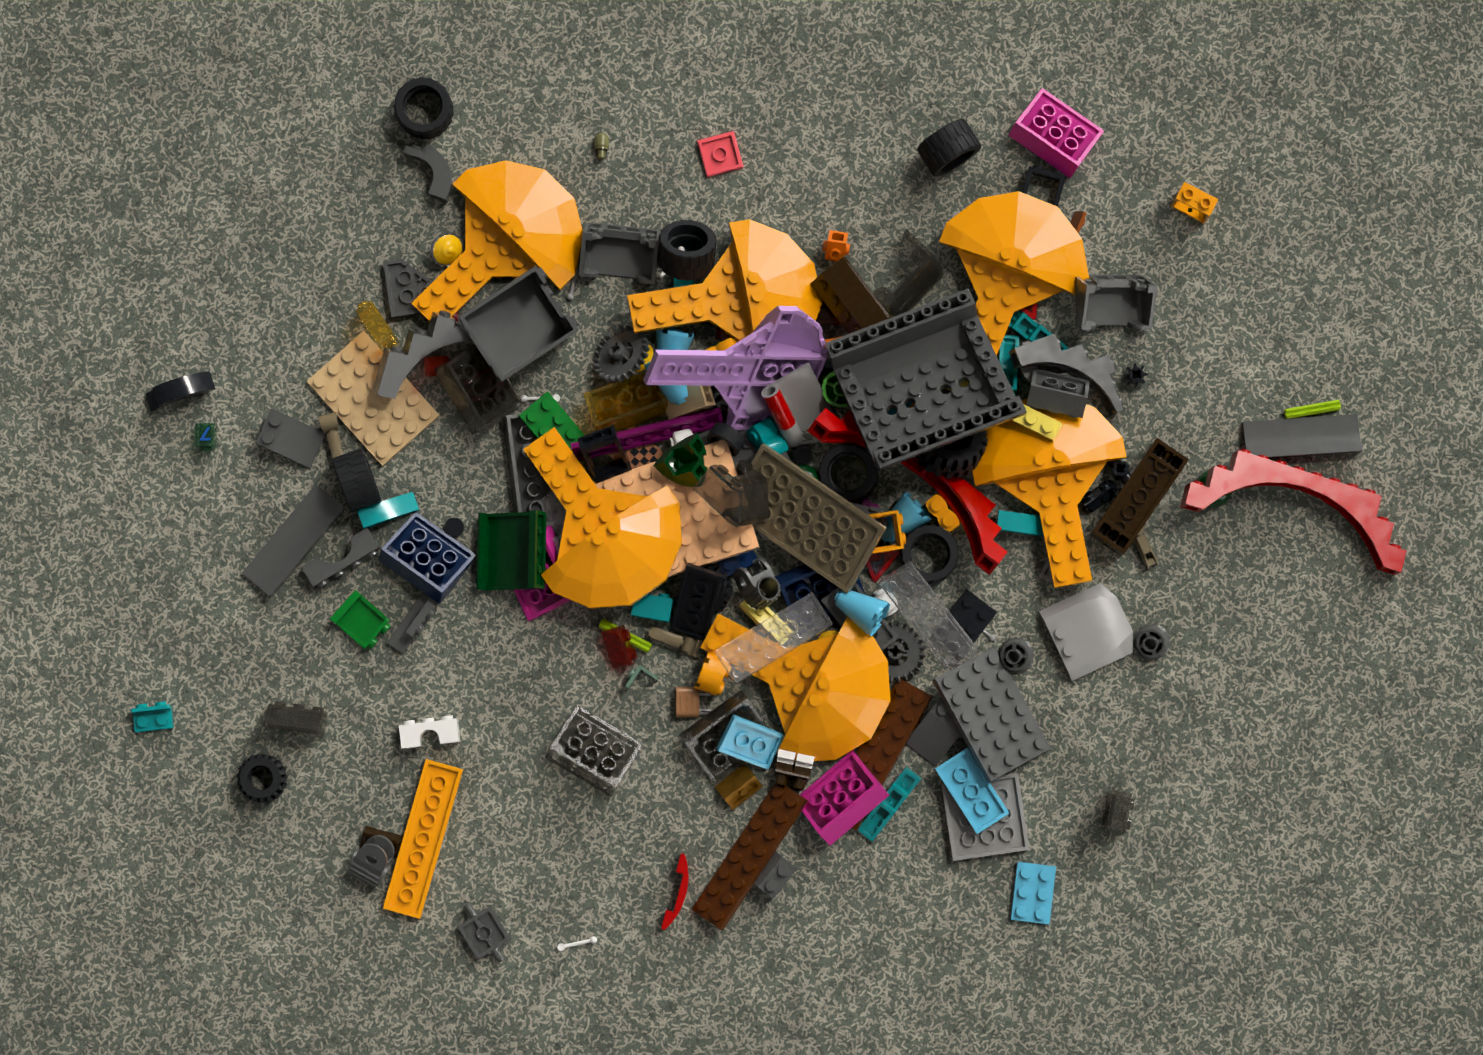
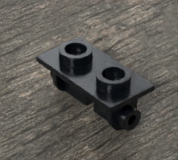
[1080,480,1119,513]

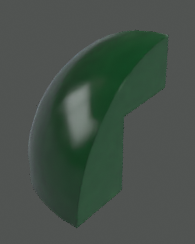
[653,433,708,487]

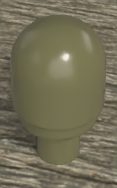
[594,133,609,160]

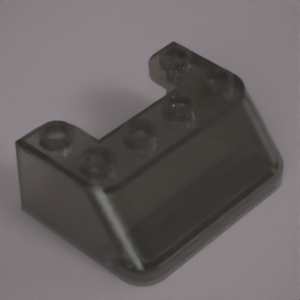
[693,460,769,527]

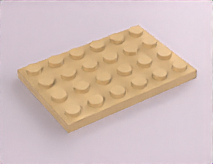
[307,331,440,466]

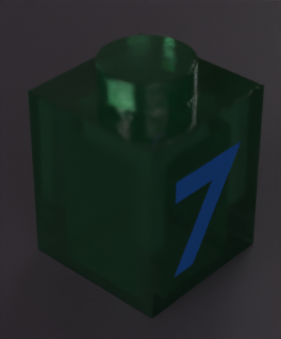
[195,423,217,452]

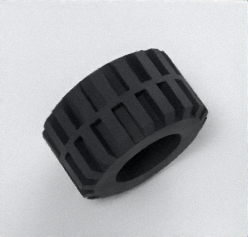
[236,754,288,803]

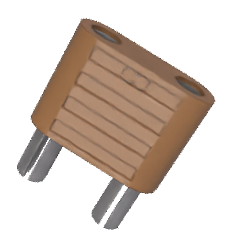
[675,687,712,718]

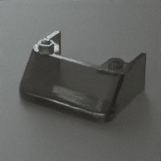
[873,229,944,318]

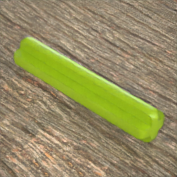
[1284,400,1341,419]
[598,619,652,653]

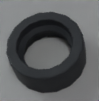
[707,422,745,457]

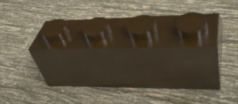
[810,256,890,334]

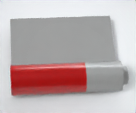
[761,362,834,447]

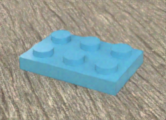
[716,715,785,770]
[1010,862,1056,924]

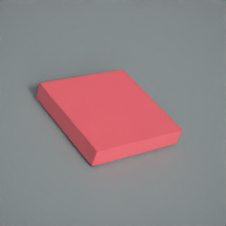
[697,131,744,178]

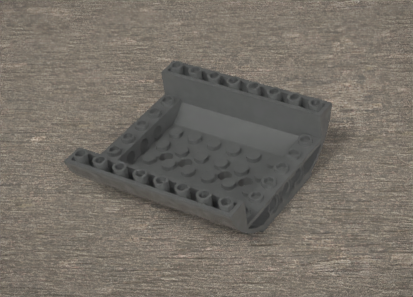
[825,288,1027,471]

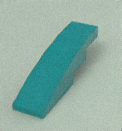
[1008,311,1069,351]
[858,766,922,842]

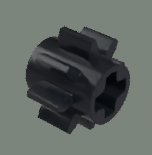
[1123,363,1148,388]

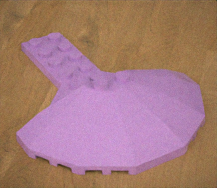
[643,306,828,430]

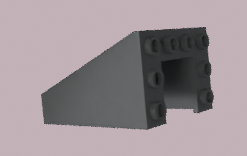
[457,266,579,382]

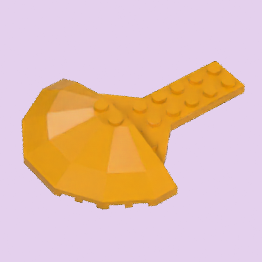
[411,160,583,322]
[939,191,1089,356]
[627,219,822,341]
[972,399,1127,588]
[523,427,683,609]
[700,613,891,762]

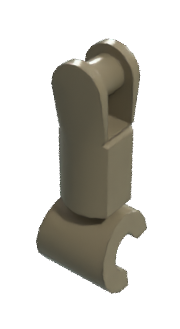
[318,412,344,458]
[1134,526,1159,570]
[649,627,702,658]

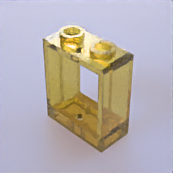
[355,300,400,351]

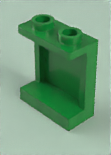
[330,590,391,650]

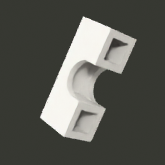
[399,715,460,749]

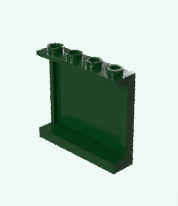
[476,510,547,591]

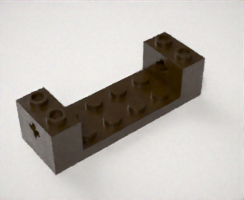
[1090,438,1189,557]

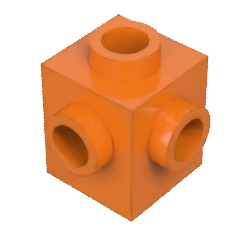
[822,230,850,262]

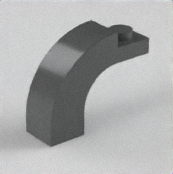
[403,144,453,203]

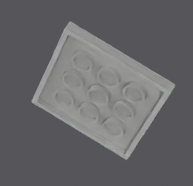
[941,773,1030,861]

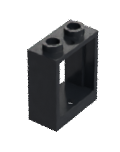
[1022,165,1066,207]
[578,425,632,483]

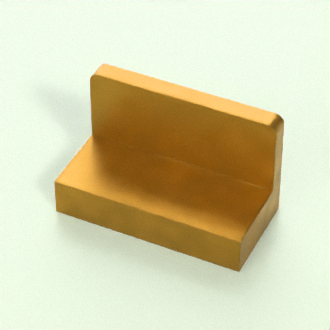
[715,764,763,810]

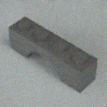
[301,527,381,589]

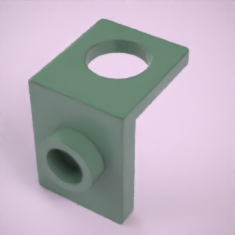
[625,665,659,689]

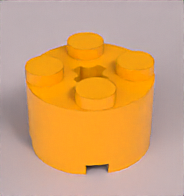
[694,652,732,696]

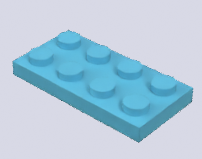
[935,748,1009,834]

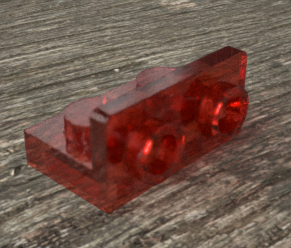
[601,625,637,668]

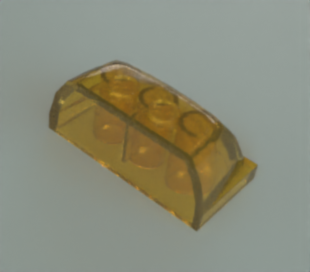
[583,371,668,431]

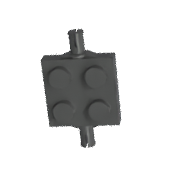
[458,903,511,963]

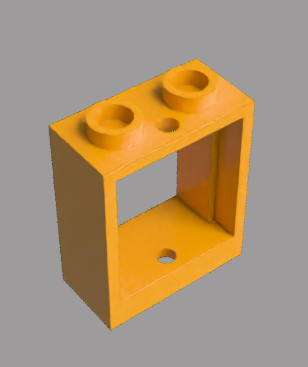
[1170,182,1218,224]
[868,510,906,553]

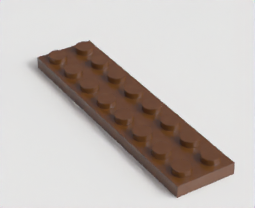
[852,679,933,832]
[692,782,808,931]

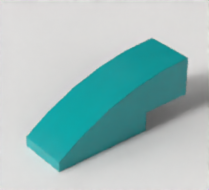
[998,335,1019,396]
[357,492,420,529]
[996,510,1044,537]

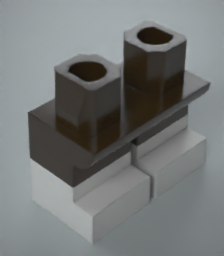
[774,749,815,791]

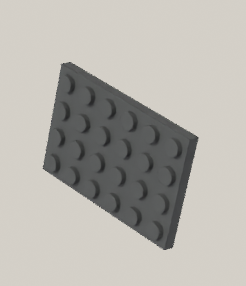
[932,647,1051,783]

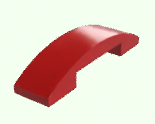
[661,853,689,930]

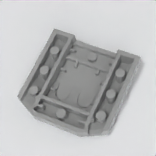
[1039,583,1133,681]

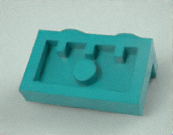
[131,701,174,733]

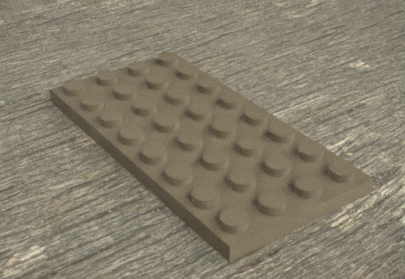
[740,444,887,593]

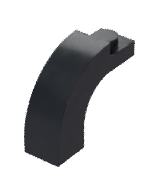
[145,371,215,411]

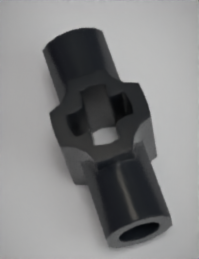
[1107,460,1131,485]

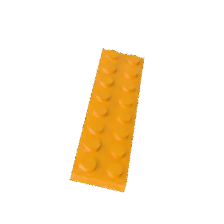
[383,759,464,919]

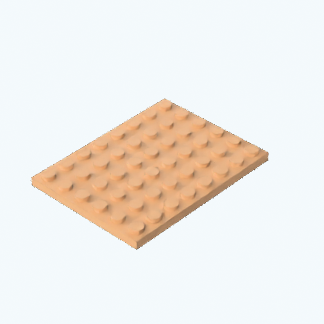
[593,440,760,577]

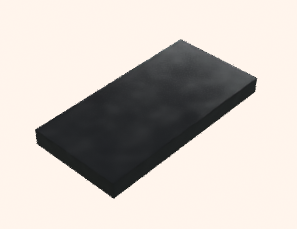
[670,563,724,641]

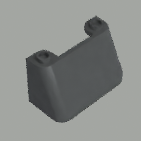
[579,222,661,286]
[1075,274,1158,332]

